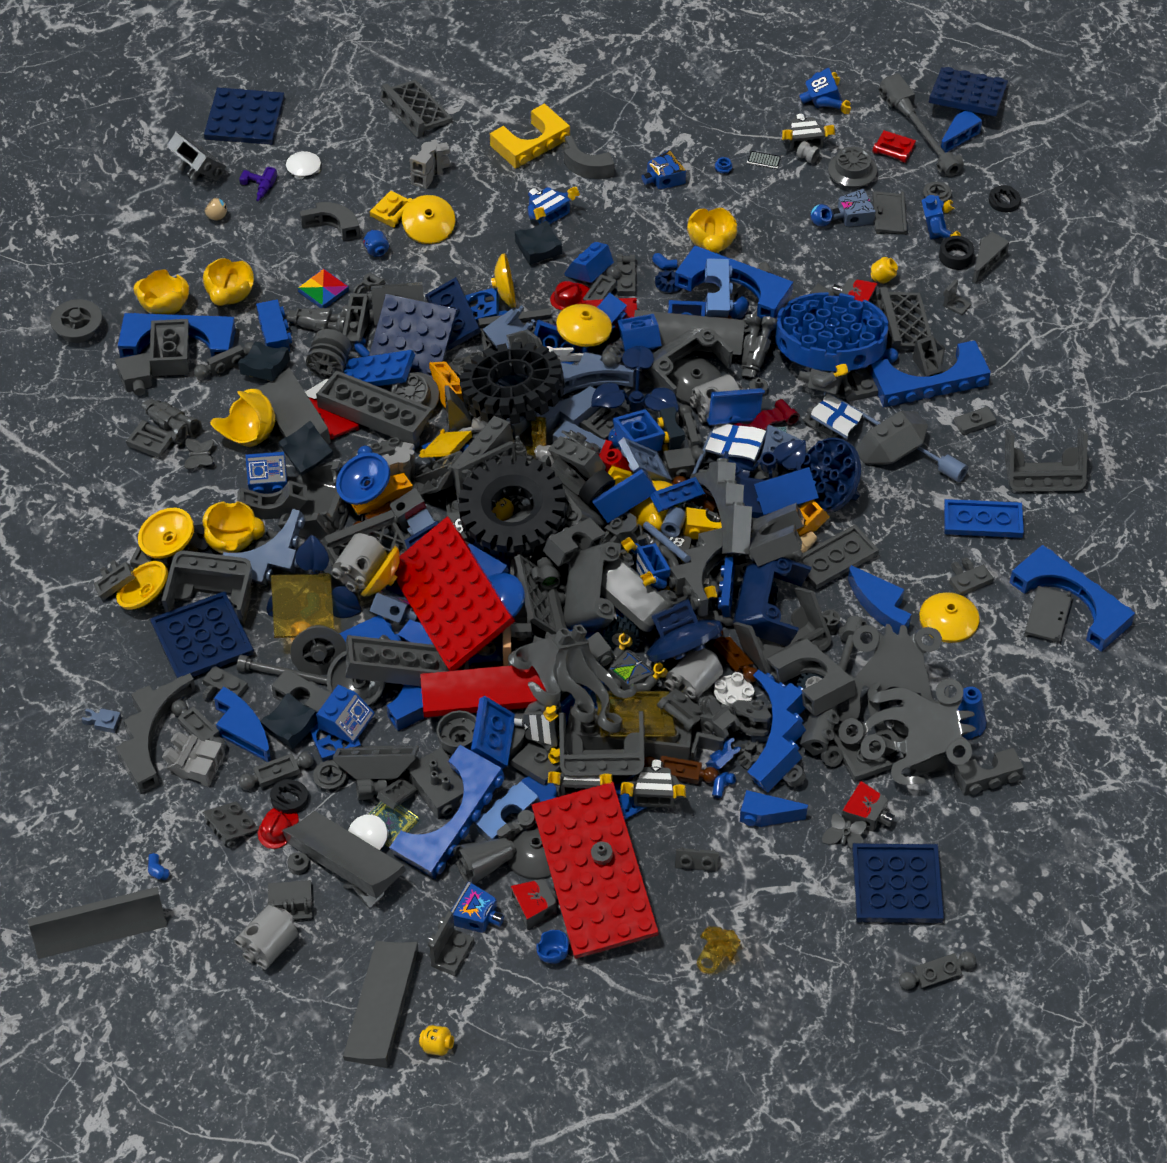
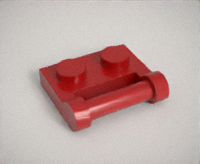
[872,130,916,163]

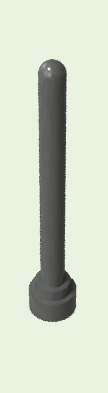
[237,655,327,685]

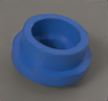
[715,157,733,173]

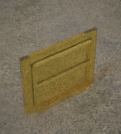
[596,691,675,736]

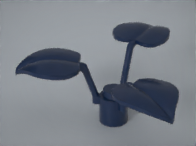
[591,346,679,412]
[720,440,806,479]
[266,535,362,620]

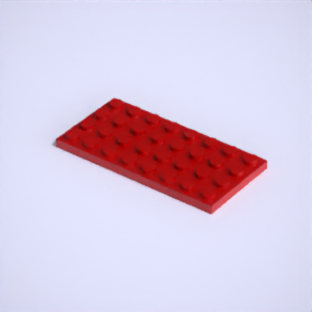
[395,516,515,671]
[532,782,659,959]

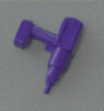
[239,167,278,201]

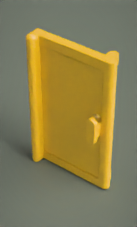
[419,429,472,458]

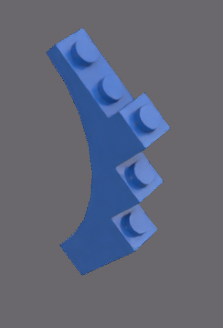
[747,670,806,793]

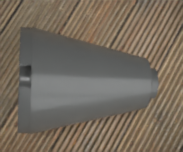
[453,838,515,885]

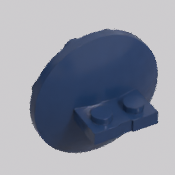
[801,438,861,514]
[646,599,723,664]

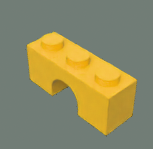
[683,507,722,539]

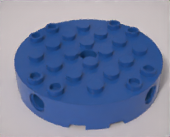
[775,292,888,372]

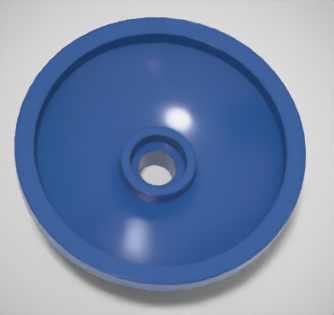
[336,452,390,505]
[488,573,525,618]

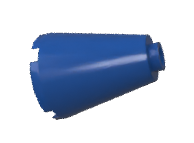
[957,687,987,740]

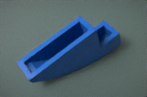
[848,565,912,635]
[214,687,271,762]

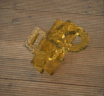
[524,417,547,455]
[697,926,741,974]

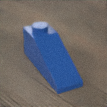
[941,110,982,153]
[740,790,808,827]

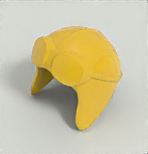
[210,389,275,447]

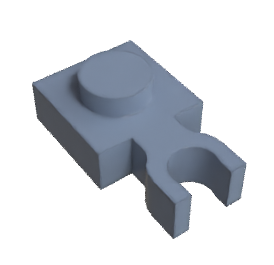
[82,709,121,733]

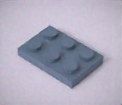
[618,437,672,483]

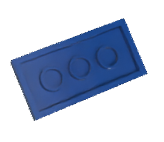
[344,350,415,386]
[944,499,1024,538]

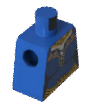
[642,150,686,189]

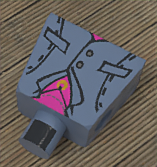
[831,189,876,227]
[369,589,418,623]

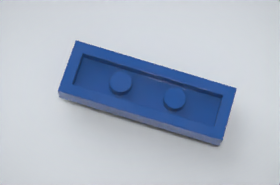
[650,477,705,512]
[718,557,735,617]

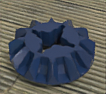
[655,269,681,293]

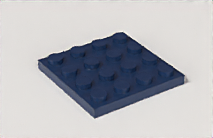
[929,67,1008,116]
[204,87,285,145]
[369,294,457,377]
[150,591,254,679]
[852,843,944,923]

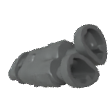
[287,305,348,333]
[741,314,778,379]
[141,399,202,444]

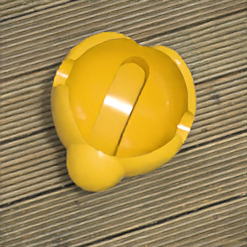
[687,208,737,253]
[203,258,254,306]
[133,269,189,315]
[629,480,679,532]
[202,501,265,554]

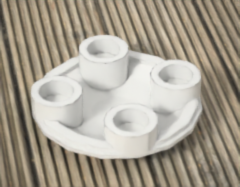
[286,151,321,179]
[714,672,754,707]
[348,815,389,850]

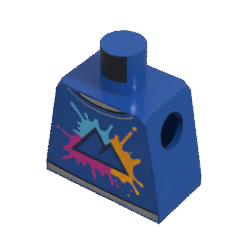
[451,882,505,933]

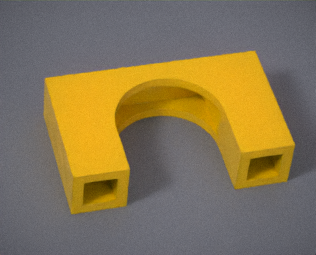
[490,103,570,169]

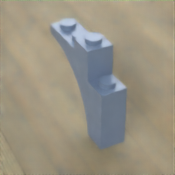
[223,509,305,586]

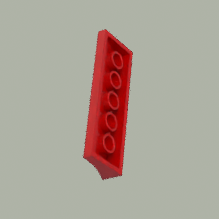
[420,665,546,718]

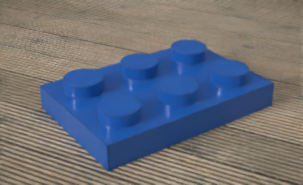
[471,696,515,769]

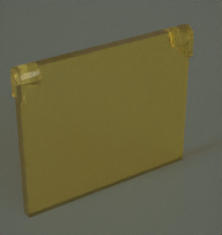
[271,573,335,638]

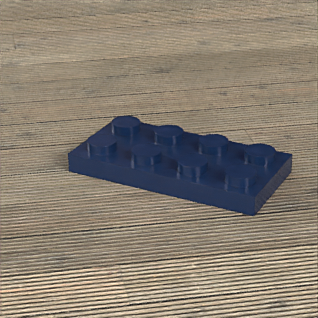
[425,277,482,349]

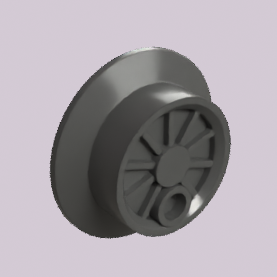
[828,147,877,188]
[50,299,102,343]
[390,372,439,410]
[290,625,346,675]

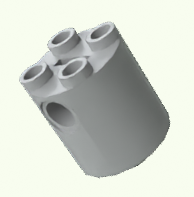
[689,374,743,423]
[331,533,387,592]
[664,648,723,702]
[234,905,298,970]

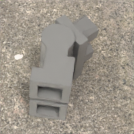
[410,139,450,189]
[382,442,415,482]
[162,732,225,787]

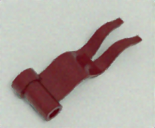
[735,399,800,431]

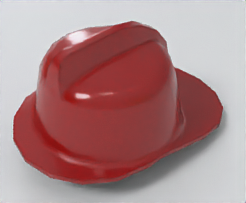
[550,281,590,310]
[257,808,299,849]

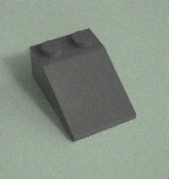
[149,319,190,376]

